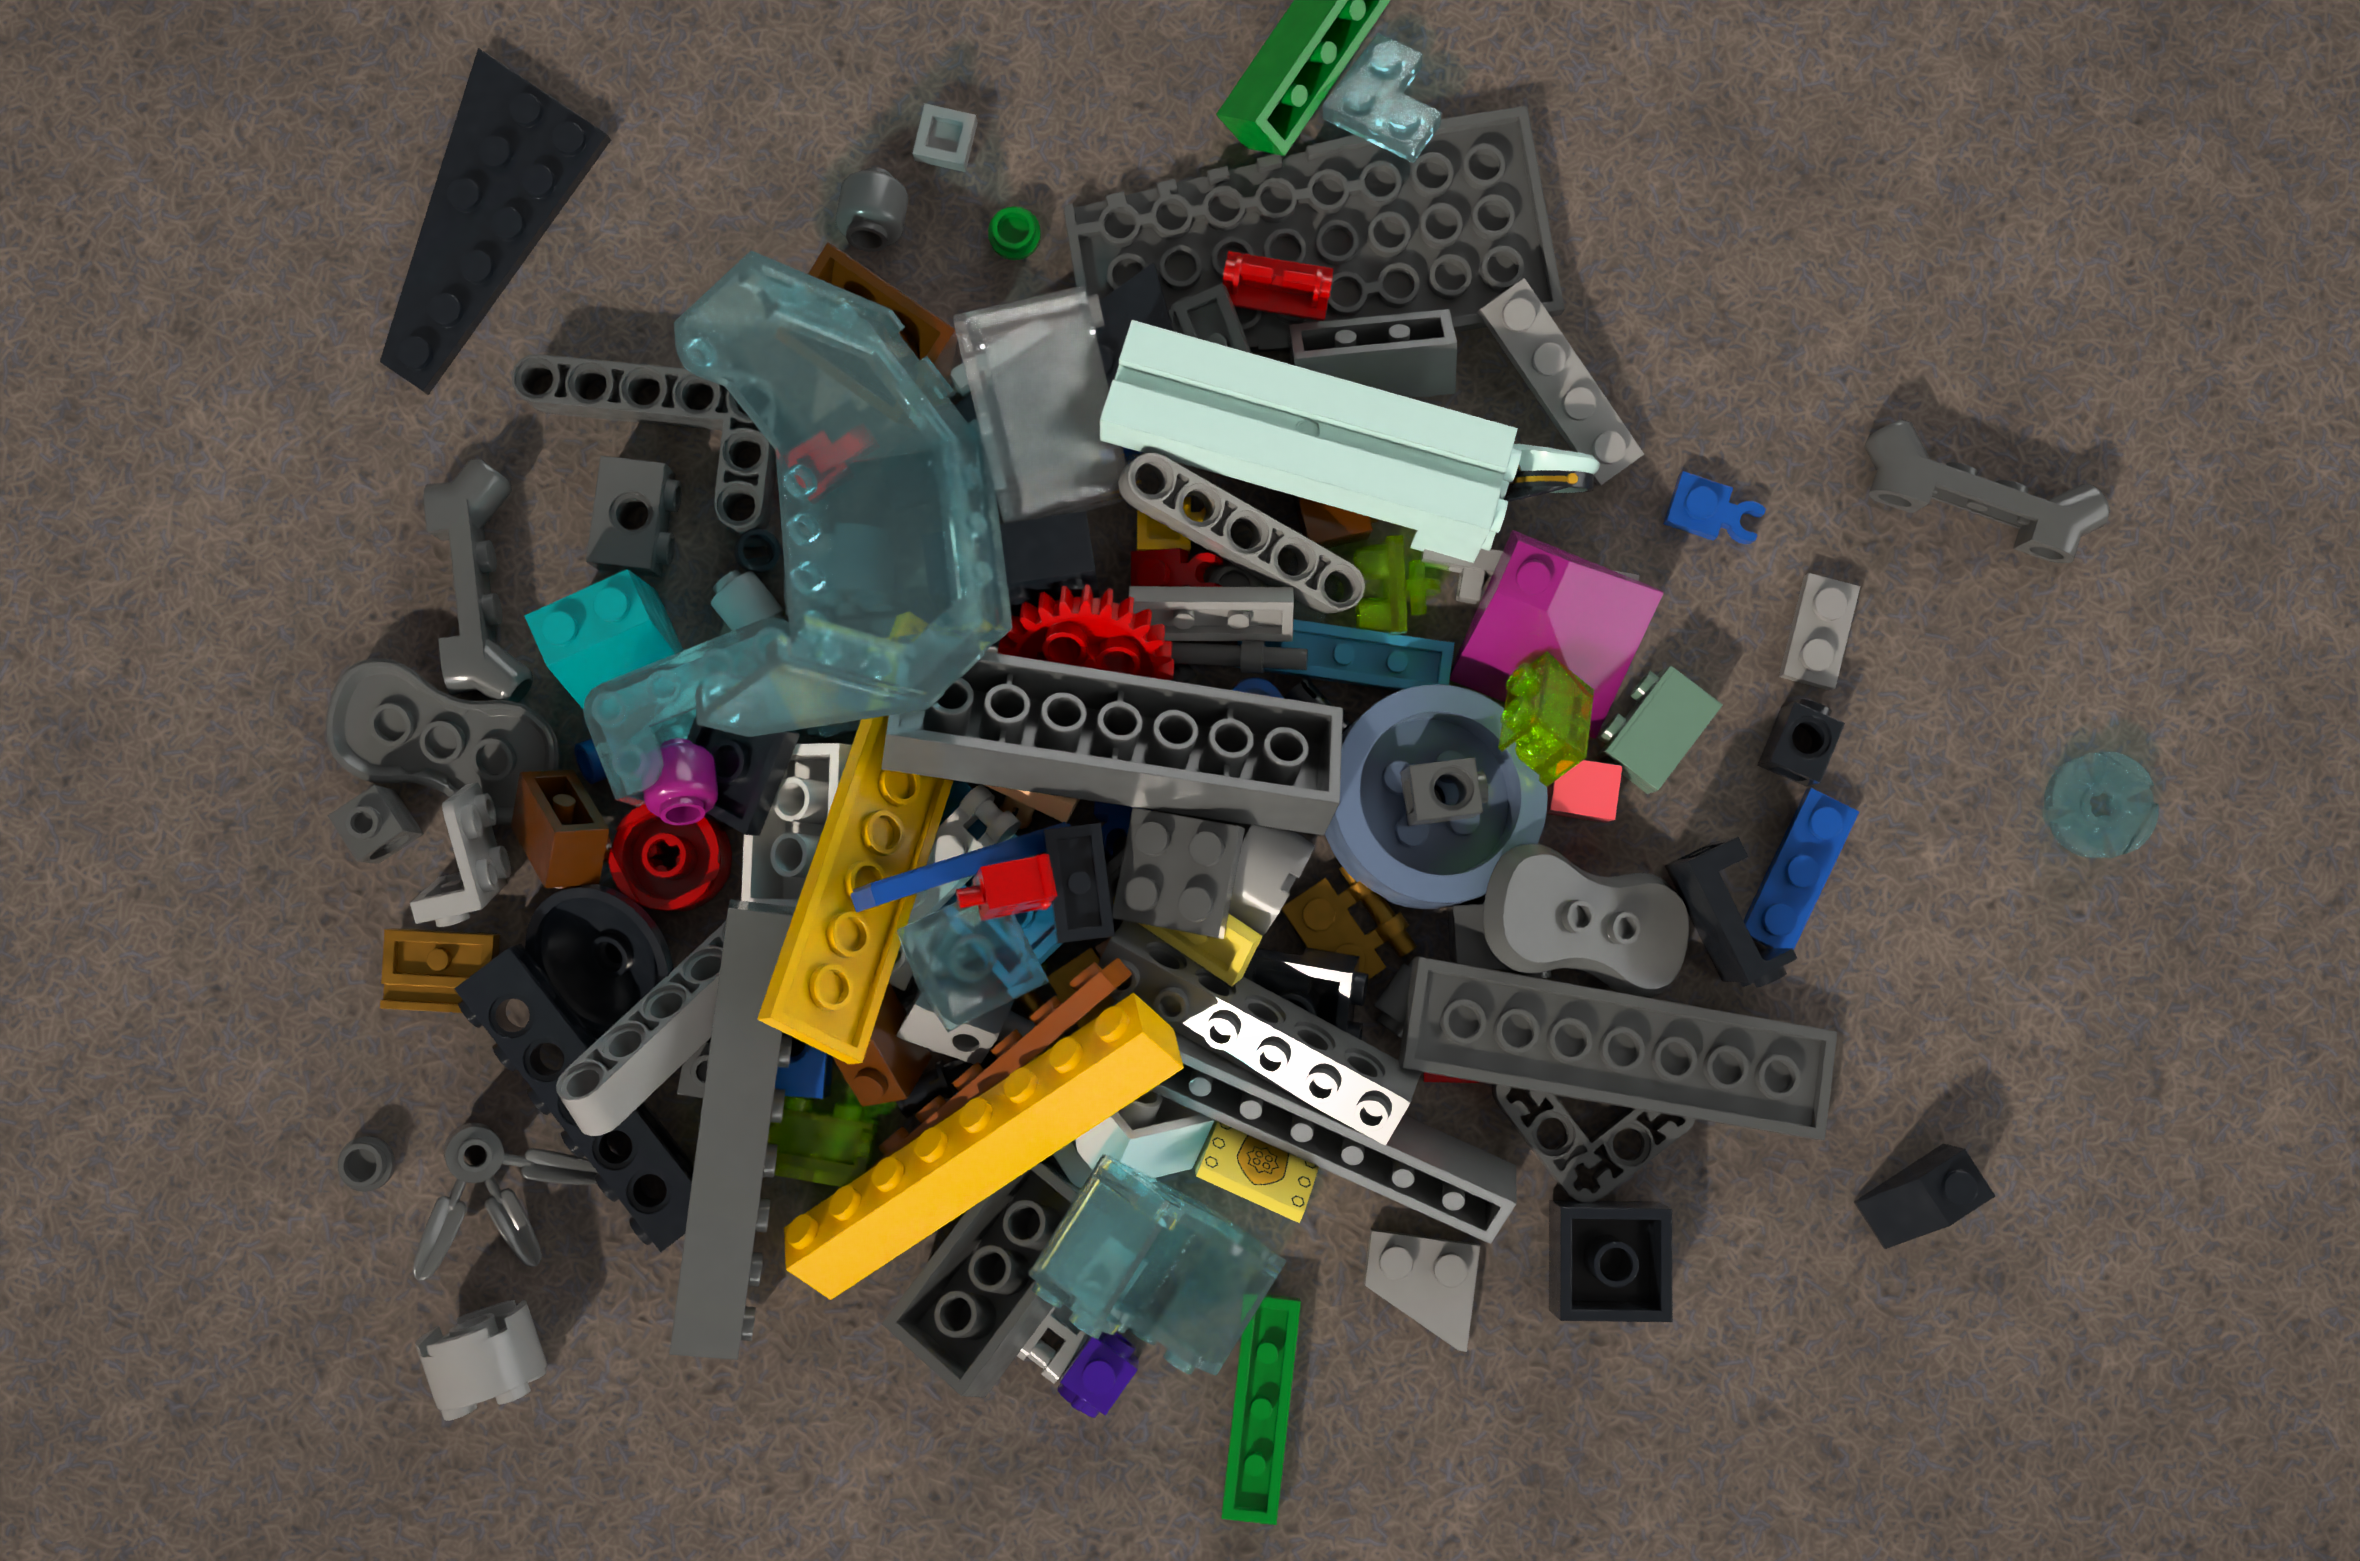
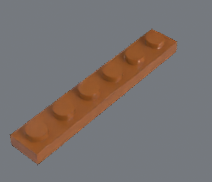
[868,957,1133,1170]

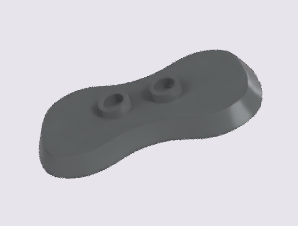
[326,658,558,825]
[1483,844,1689,998]

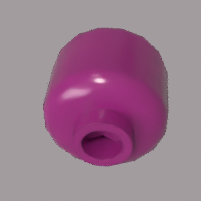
[641,738,718,825]

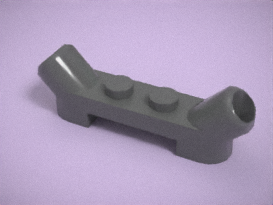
[1864,419,2110,563]
[423,459,533,703]

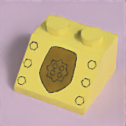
[1194,1120,1319,1223]

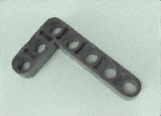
[511,354,783,536]

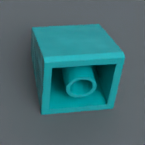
[524,569,697,731]

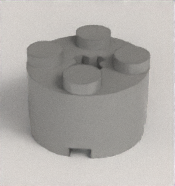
[1229,823,1315,936]
[415,1300,548,1421]

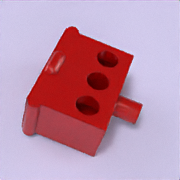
[956,854,1058,921]

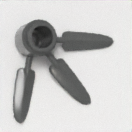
[413,1122,598,1281]

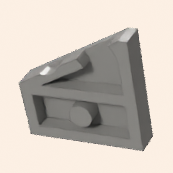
[1363,1229,1480,1352]

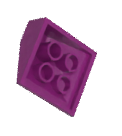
[1450,530,1664,739]

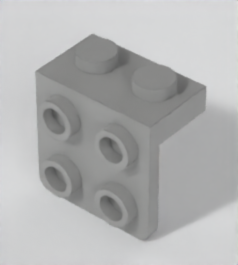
[410,782,511,927]

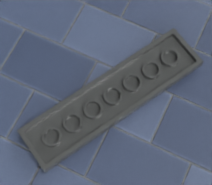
[1399,957,1837,1140]

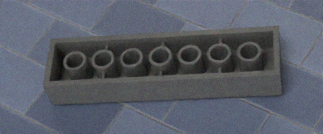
[881,638,1343,836]

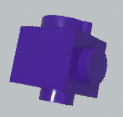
[1057,1327,1139,1418]

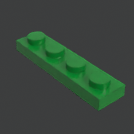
[1221,1292,1301,1525]

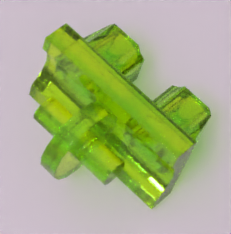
[1353,535,1441,635]

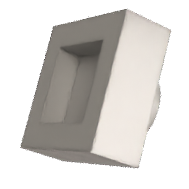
[912,103,978,172]

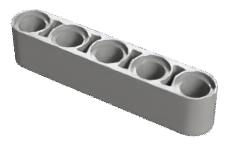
[1118,453,1365,614]
[556,921,726,1136]

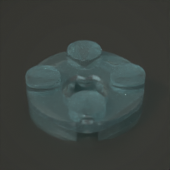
[2042,752,2159,859]

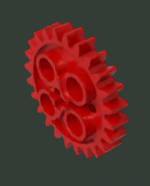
[997,585,1174,681]

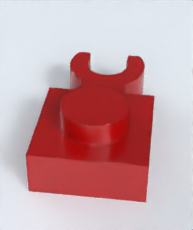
[1131,548,1223,587]

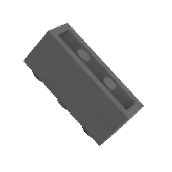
[1289,309,1457,398]

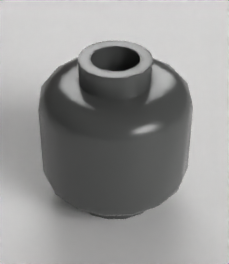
[835,167,909,252]

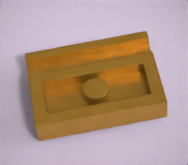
[380,928,500,1013]

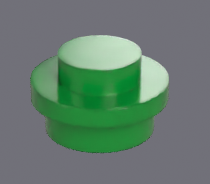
[988,206,1041,260]

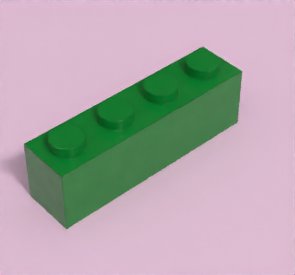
[1216,0,1390,156]

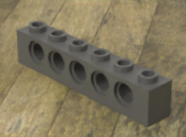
[1098,921,1421,1146]

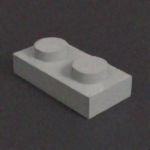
[1779,573,1861,691]

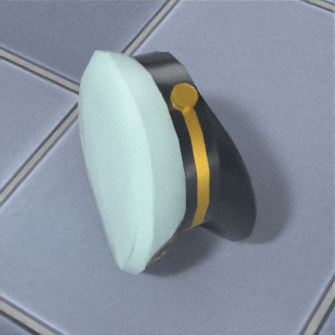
[1504,444,1600,502]

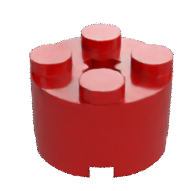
[608,804,732,912]

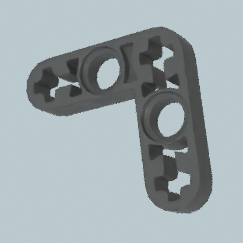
[1492,1084,1695,1203]

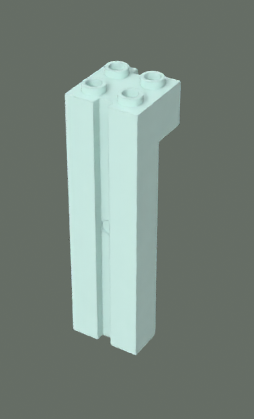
[1100,320,1522,563]

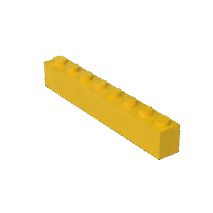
[784,992,1184,1300]

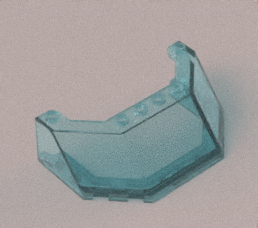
[674,251,1012,737]

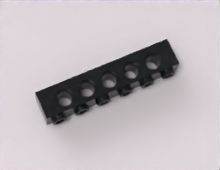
[454,944,694,1252]

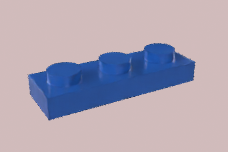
[1743,788,1859,950]

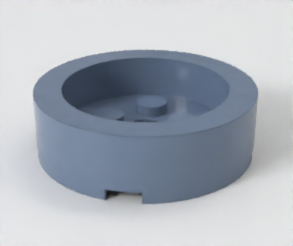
[1325,684,1548,909]

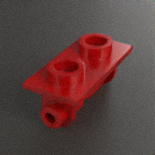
[1223,251,1333,321]

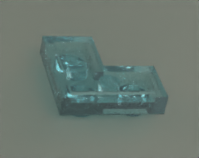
[1323,33,1442,163]

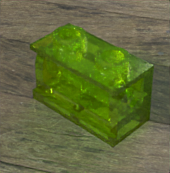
[1498,652,1594,787]
[767,1096,880,1187]

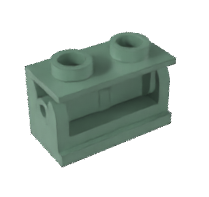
[1596,665,1723,794]

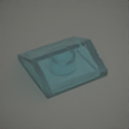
[897,901,1049,1032]

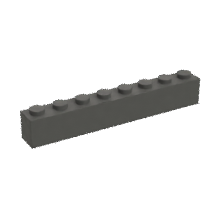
[669,899,796,1360]
[1108,998,1517,1244]

